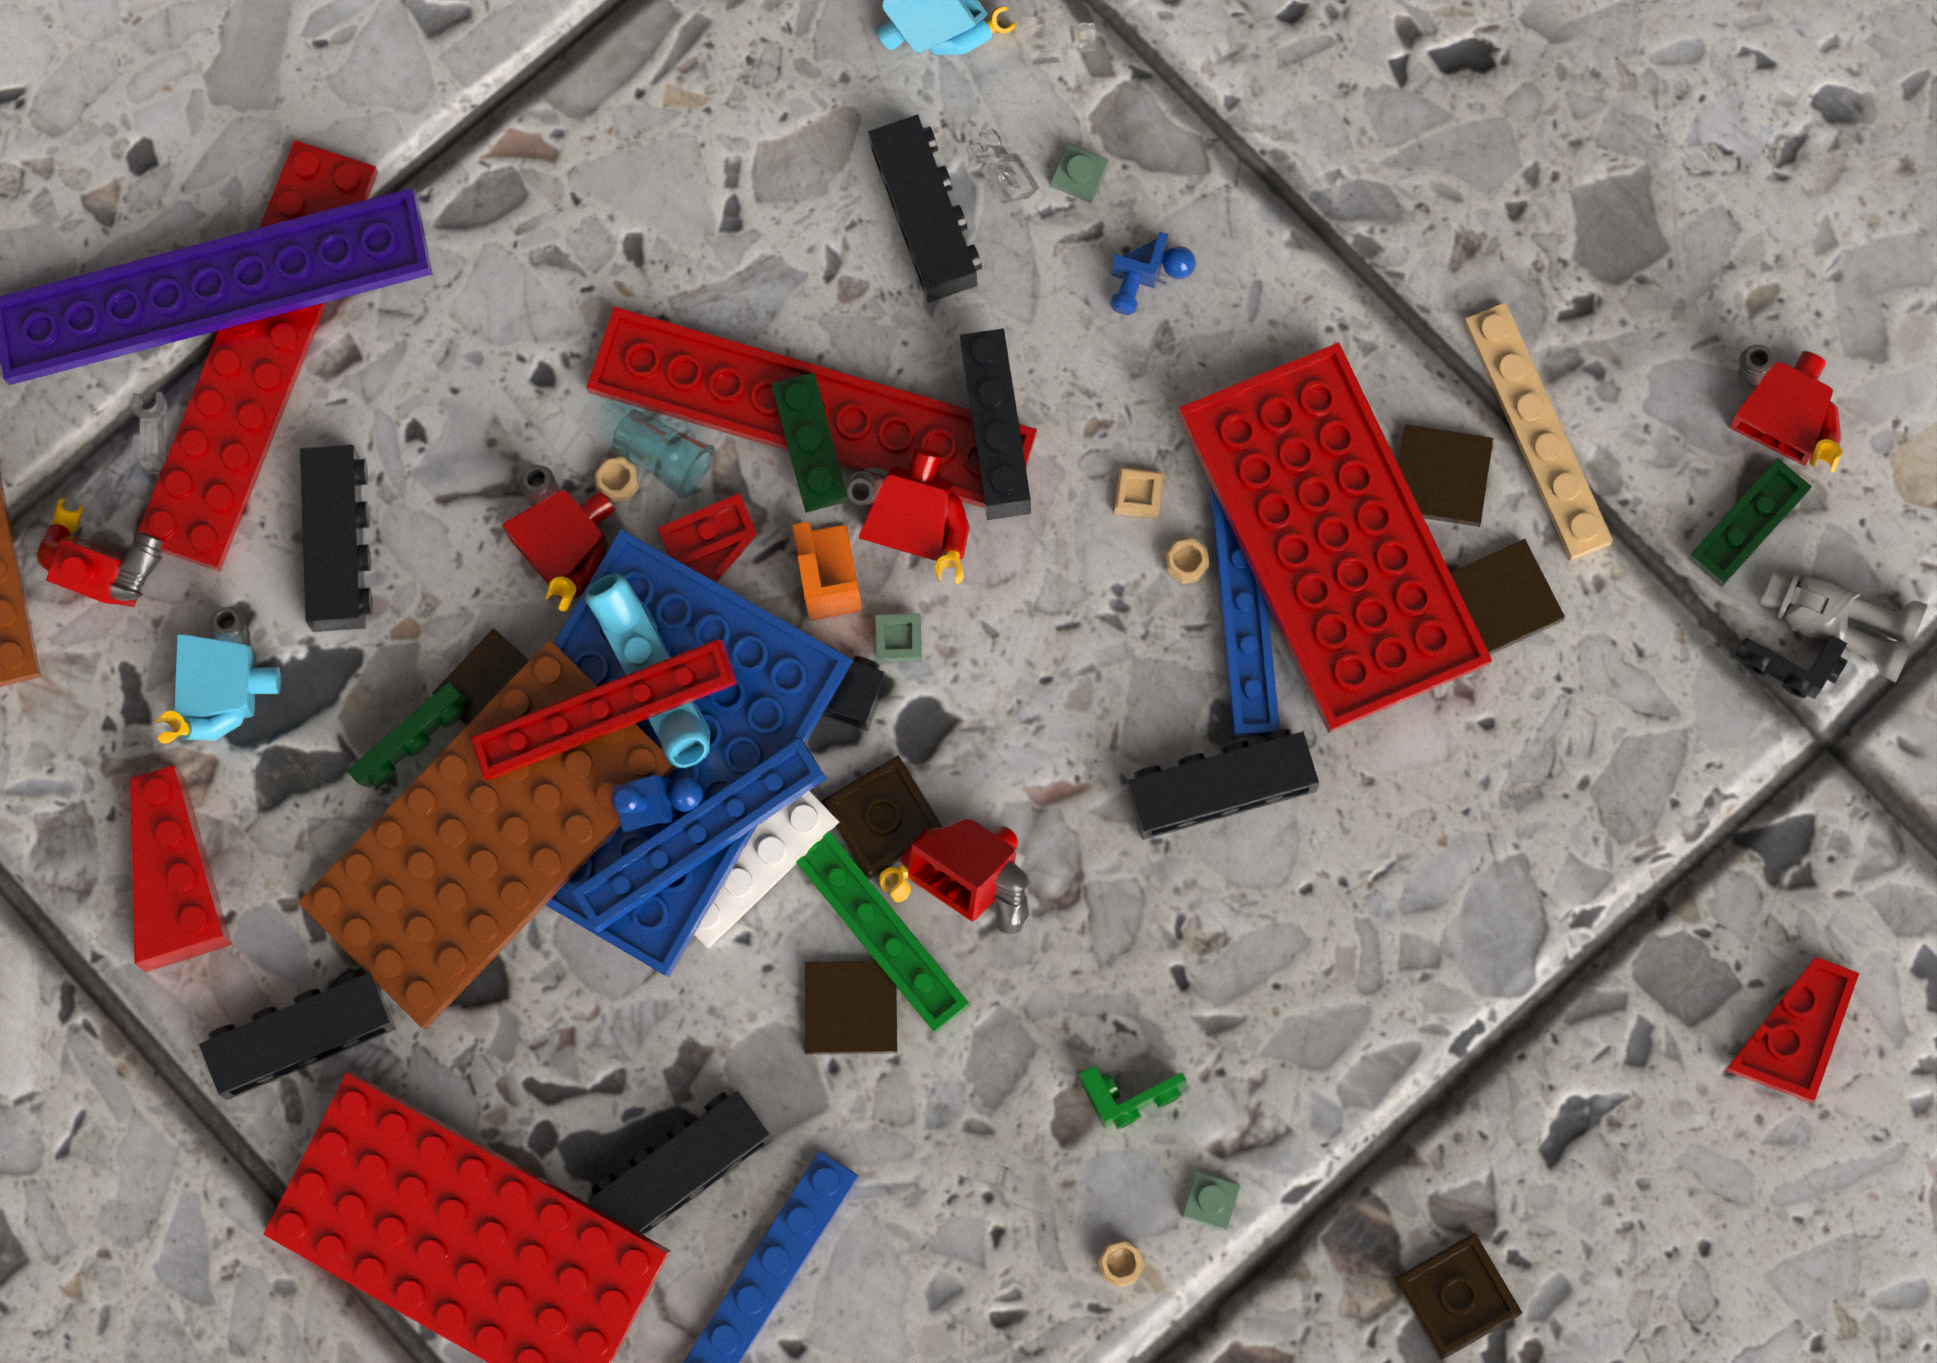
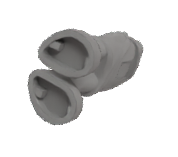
[1760,572,1928,683]

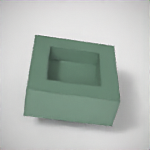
[1051,143,1109,203]
[875,613,922,663]
[1182,1171,1241,1231]

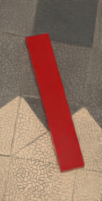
[470,639,737,781]

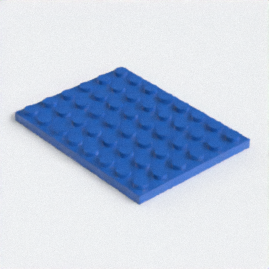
[546,529,853,977]

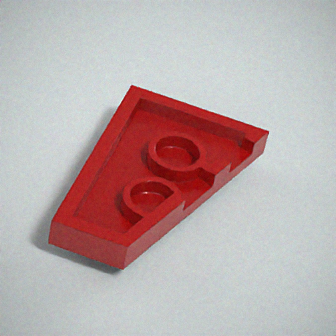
[1725,957,1859,1103]

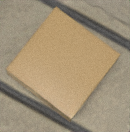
[1114,467,1164,519]

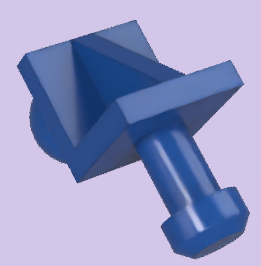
[1110,232,1196,315]
[612,775,704,832]

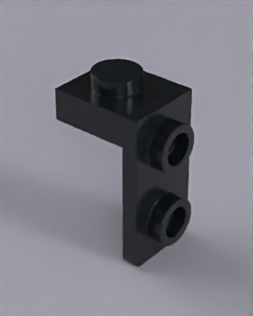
[1736,635,1848,699]

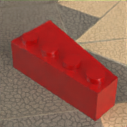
[130,765,232,973]

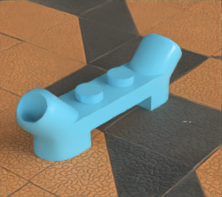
[585,574,711,768]

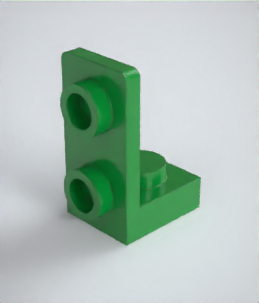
[1079,1065,1187,1130]

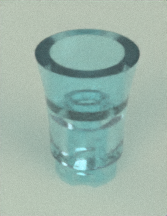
[612,409,715,499]

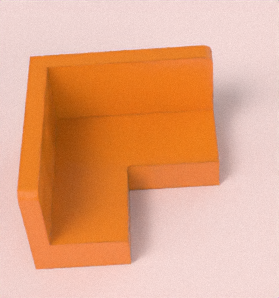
[792,521,863,621]

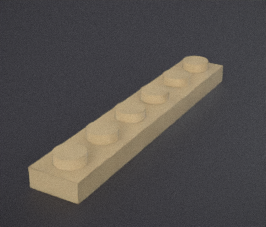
[1464,302,1613,561]

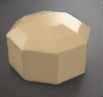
[595,457,639,503]
[1165,538,1209,584]
[1098,1240,1145,1288]

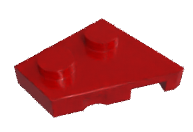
[657,493,757,583]

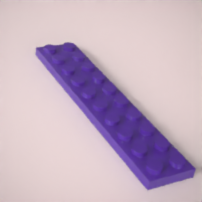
[0,188,433,385]

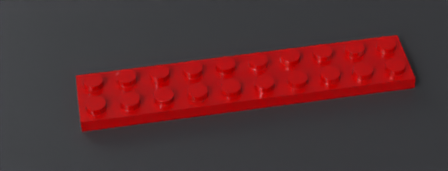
[134,140,378,572]
[586,307,1037,508]

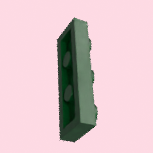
[771,372,849,513]
[1688,458,1812,587]
[347,681,471,788]

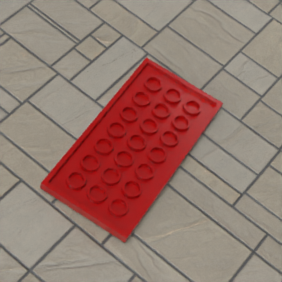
[1177,342,1492,733]
[263,1071,671,1363]

